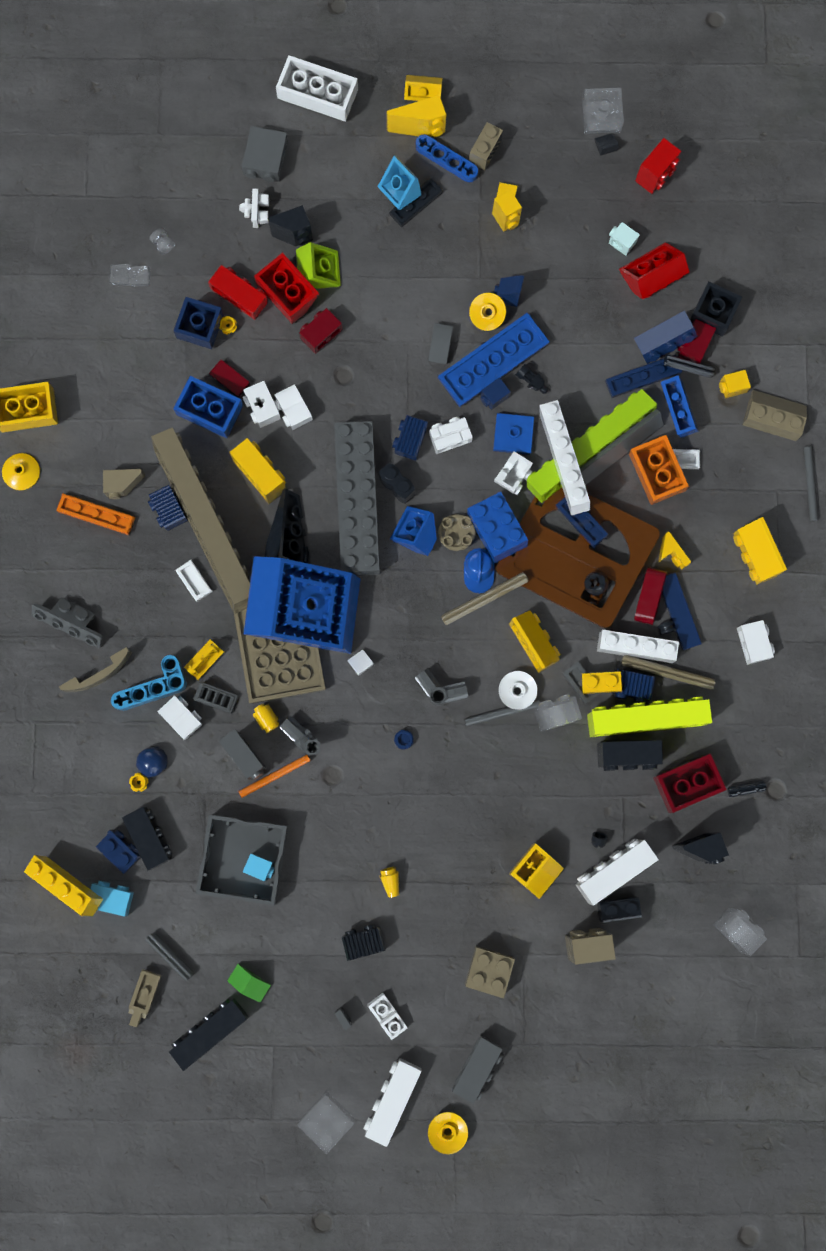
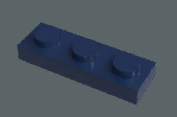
[556,497,608,548]

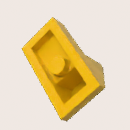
[658,532,691,570]

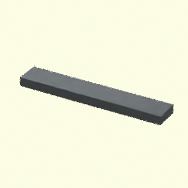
[580,409,663,485]

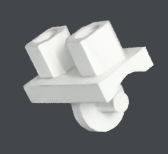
[239,189,269,228]

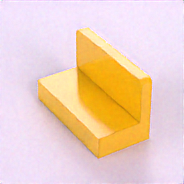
[404,75,442,101]

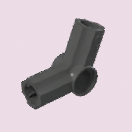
[415,668,469,706]
[279,715,321,756]

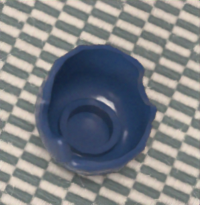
[136,747,168,777]

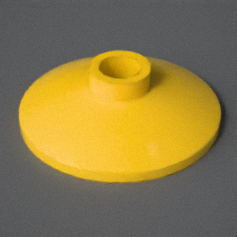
[469,293,506,331]
[2,453,40,490]
[428,1112,468,1154]

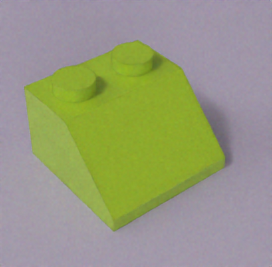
[296,242,341,289]

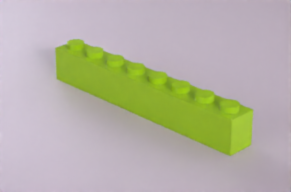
[527,389,657,503]

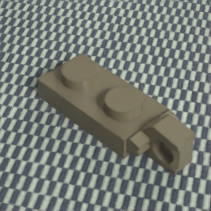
[128,969,162,1028]

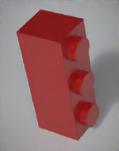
[208,265,268,320]

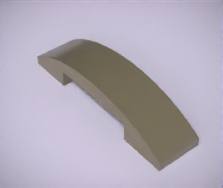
[59,647,132,692]

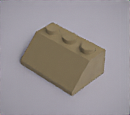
[742,390,807,441]

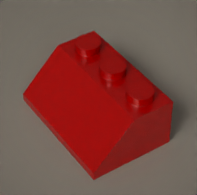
[619,242,689,299]
[254,252,319,324]

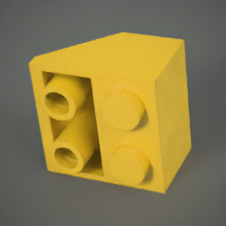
[509,843,564,899]

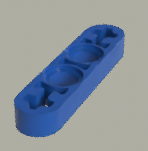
[416,135,478,182]

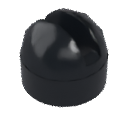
[591,832,608,848]

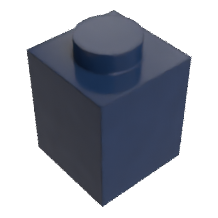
[480,377,511,410]

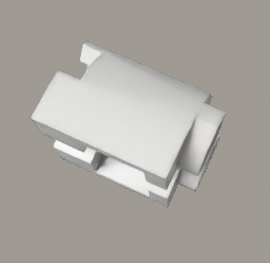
[494,452,533,495]

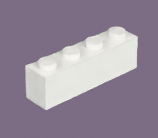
[597,630,679,663]
[363,1058,421,1147]

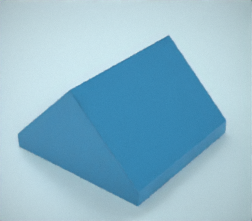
[377,156,422,210]

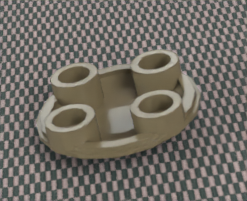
[438,514,476,551]

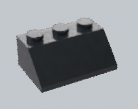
[672,832,729,865]

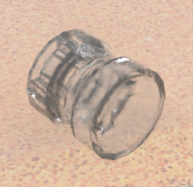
[149,228,175,255]

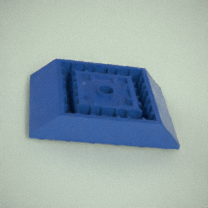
[243,556,361,654]

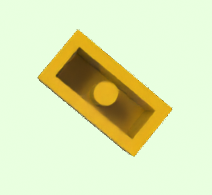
[492,190,522,232]

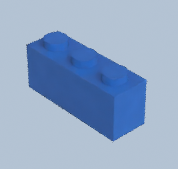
[661,375,699,438]

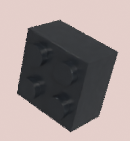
[690,281,742,337]

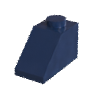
[493,275,524,307]

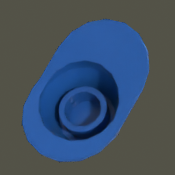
[464,548,495,594]

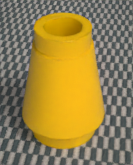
[380,867,399,898]

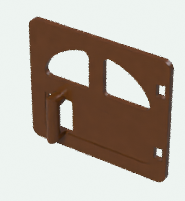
[496,488,660,628]

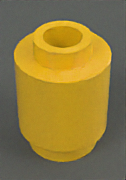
[253,703,280,733]

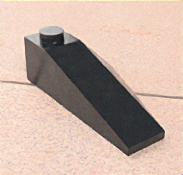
[264,488,309,563]

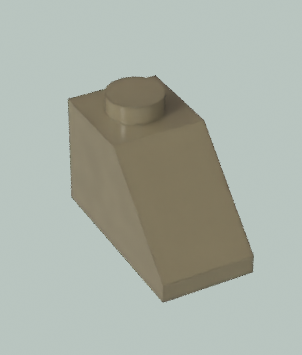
[103,469,145,499]

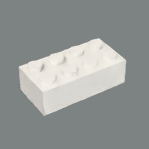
[276,55,358,122]
[575,839,658,906]

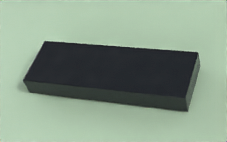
[389,177,443,228]

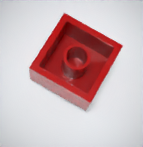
[635,138,681,194]

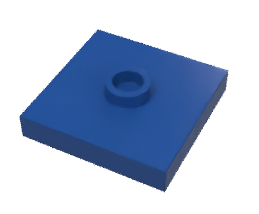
[493,413,534,455]

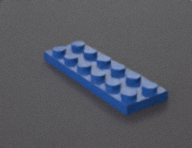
[438,313,549,407]

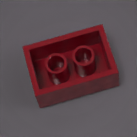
[653,754,727,813]

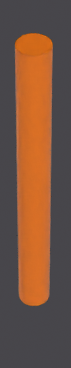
[238,754,311,798]

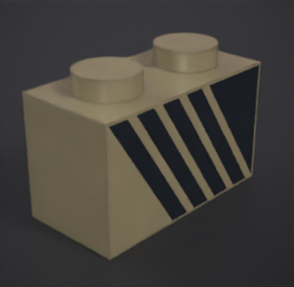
[469,122,503,171]

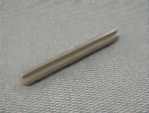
[441,572,528,625]
[621,655,715,690]

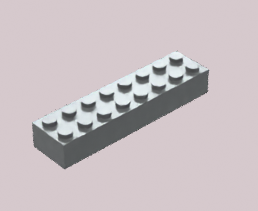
[334,421,380,575]

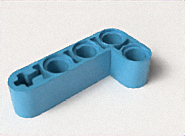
[111,655,187,711]

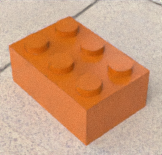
[629,435,689,505]

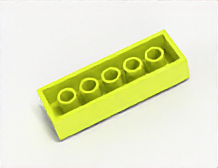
[587,697,712,737]

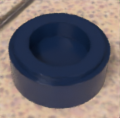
[394,730,414,750]

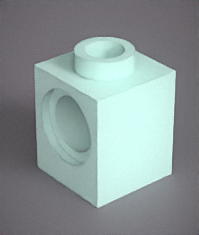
[609,222,640,256]

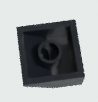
[268,205,313,246]

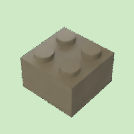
[464,946,515,998]

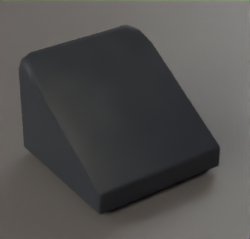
[594,133,619,156]

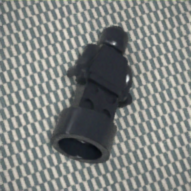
[515,364,548,394]

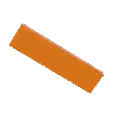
[56,493,135,535]

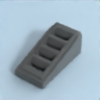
[194,682,238,714]

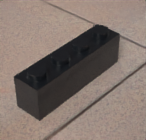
[169,998,249,1071]

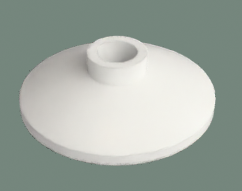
[499,671,537,710]

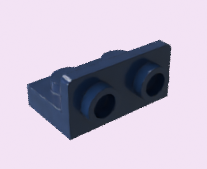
[96,829,141,874]

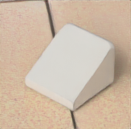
[347,650,374,676]

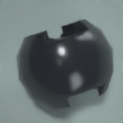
[584,571,608,595]

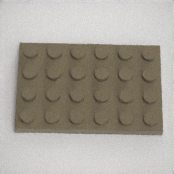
[234,599,326,704]

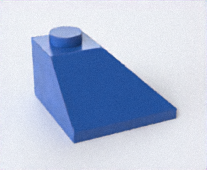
[390,506,437,556]

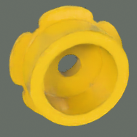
[219,316,237,334]
[129,773,149,792]

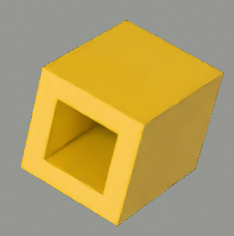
[719,370,751,398]

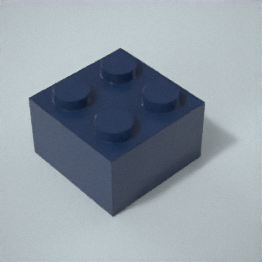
[174,297,224,349]

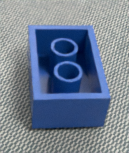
[173,376,244,438]
[467,492,528,563]

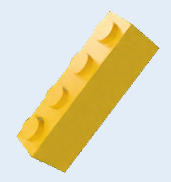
[24,855,103,916]

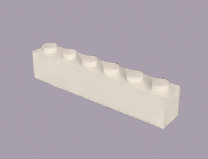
[539,400,590,515]

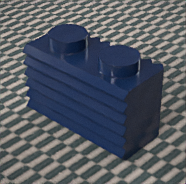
[392,415,428,461]
[148,485,188,531]
[611,669,655,703]

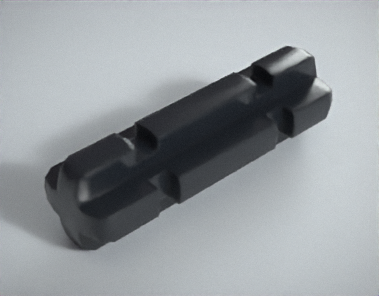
[727,781,766,797]

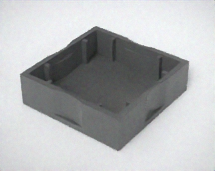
[196,815,289,906]

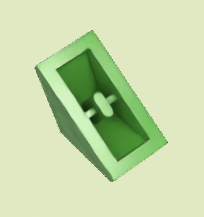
[227,964,271,1002]

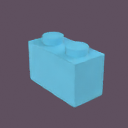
[91,881,134,917]

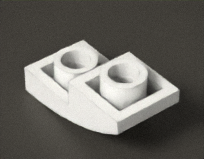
[367,993,407,1040]

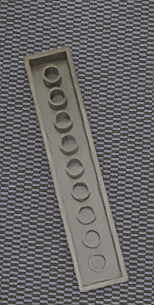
[151,427,250,614]

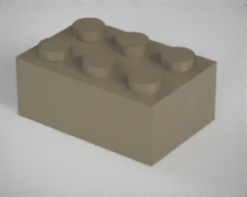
[565,928,616,965]

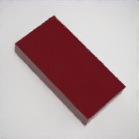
[209,360,250,398]

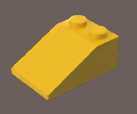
[386,95,446,137]

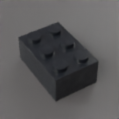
[597,740,663,771]

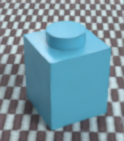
[243,853,275,881]

